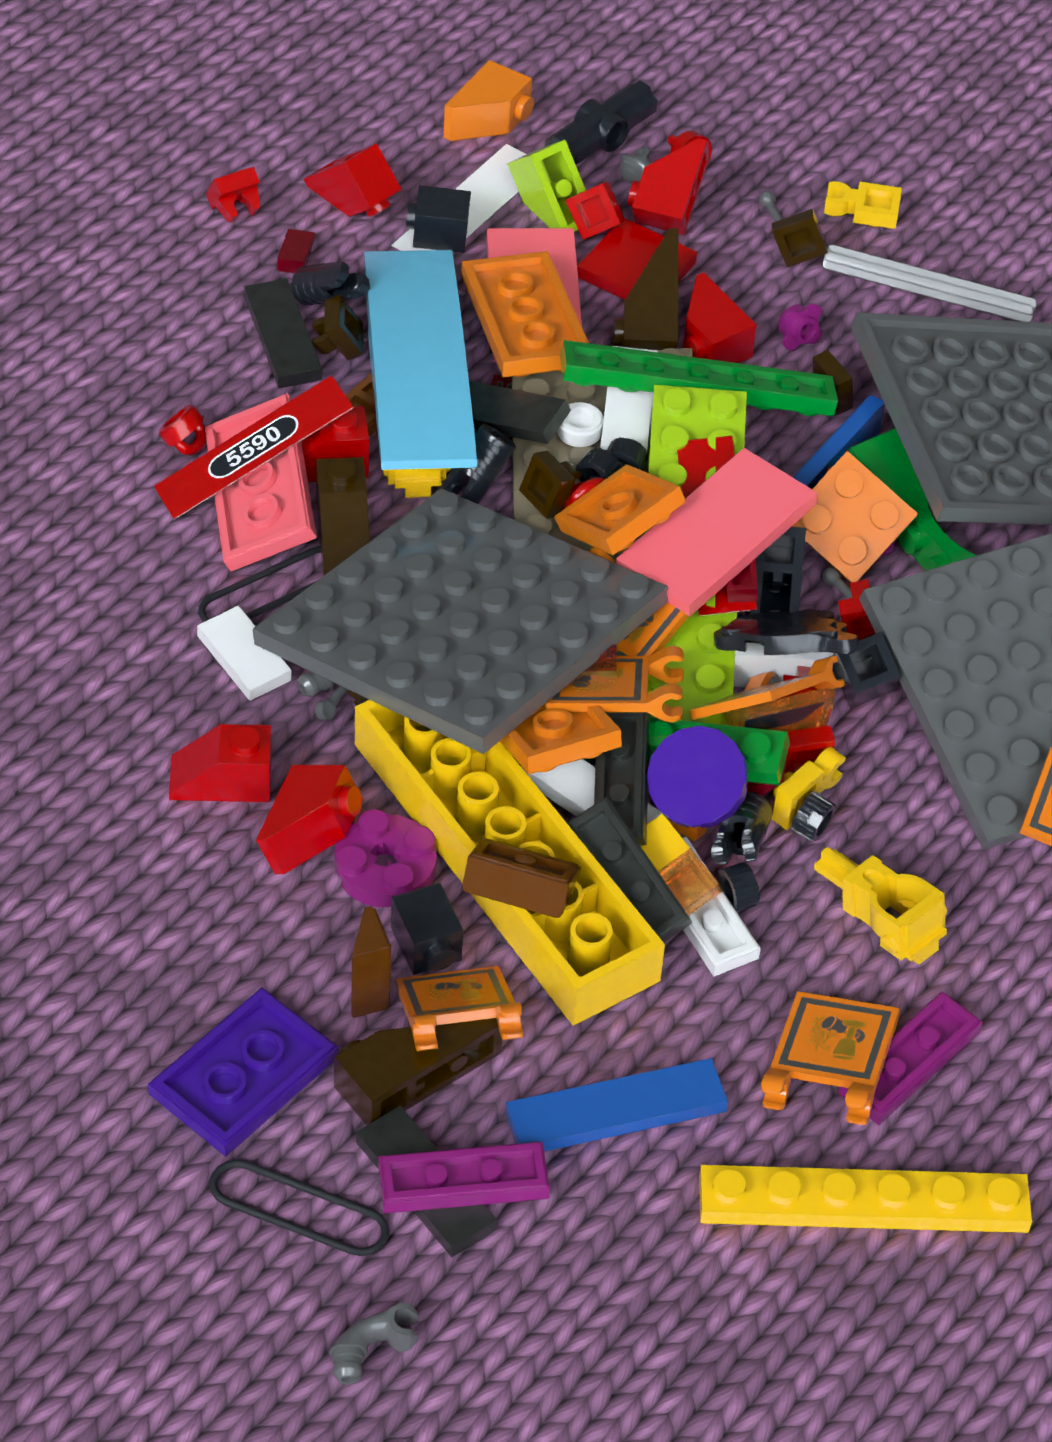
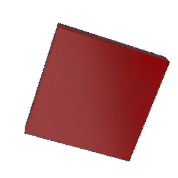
[577,218,698,300]

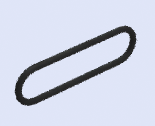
[198,546,321,622]
[209,1159,390,1256]

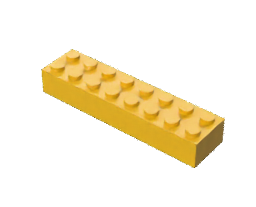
[355,700,665,1026]

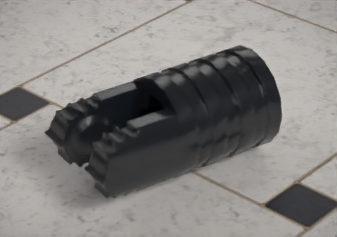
[291,262,371,306]
[439,424,516,504]
[711,792,772,865]

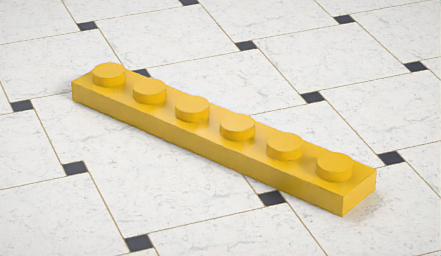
[699,1165,1032,1233]

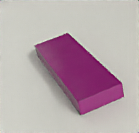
[838,991,983,1125]
[378,1142,550,1214]

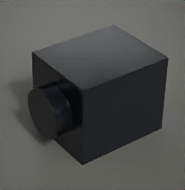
[406,185,471,253]
[833,632,901,709]
[391,883,463,975]

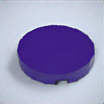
[647,726,749,828]

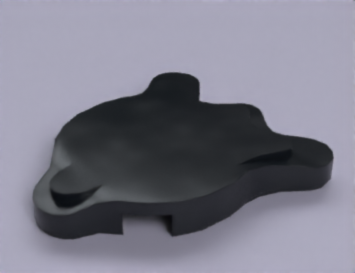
[714,609,858,655]

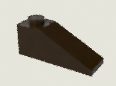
[613,228,678,350]
[316,457,370,576]
[334,1018,502,1125]

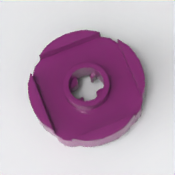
[334,809,437,907]

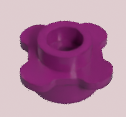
[779,303,822,351]

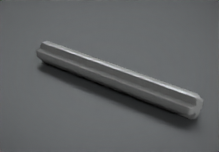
[823,244,1036,322]

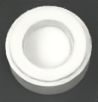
[557,402,604,447]

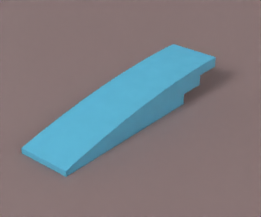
[364,250,477,470]

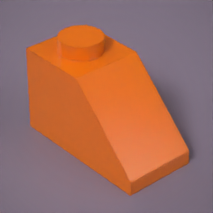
[443,60,534,141]

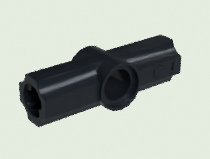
[545,80,658,165]

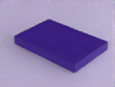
[148,987,339,1157]

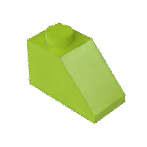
[507,140,586,232]

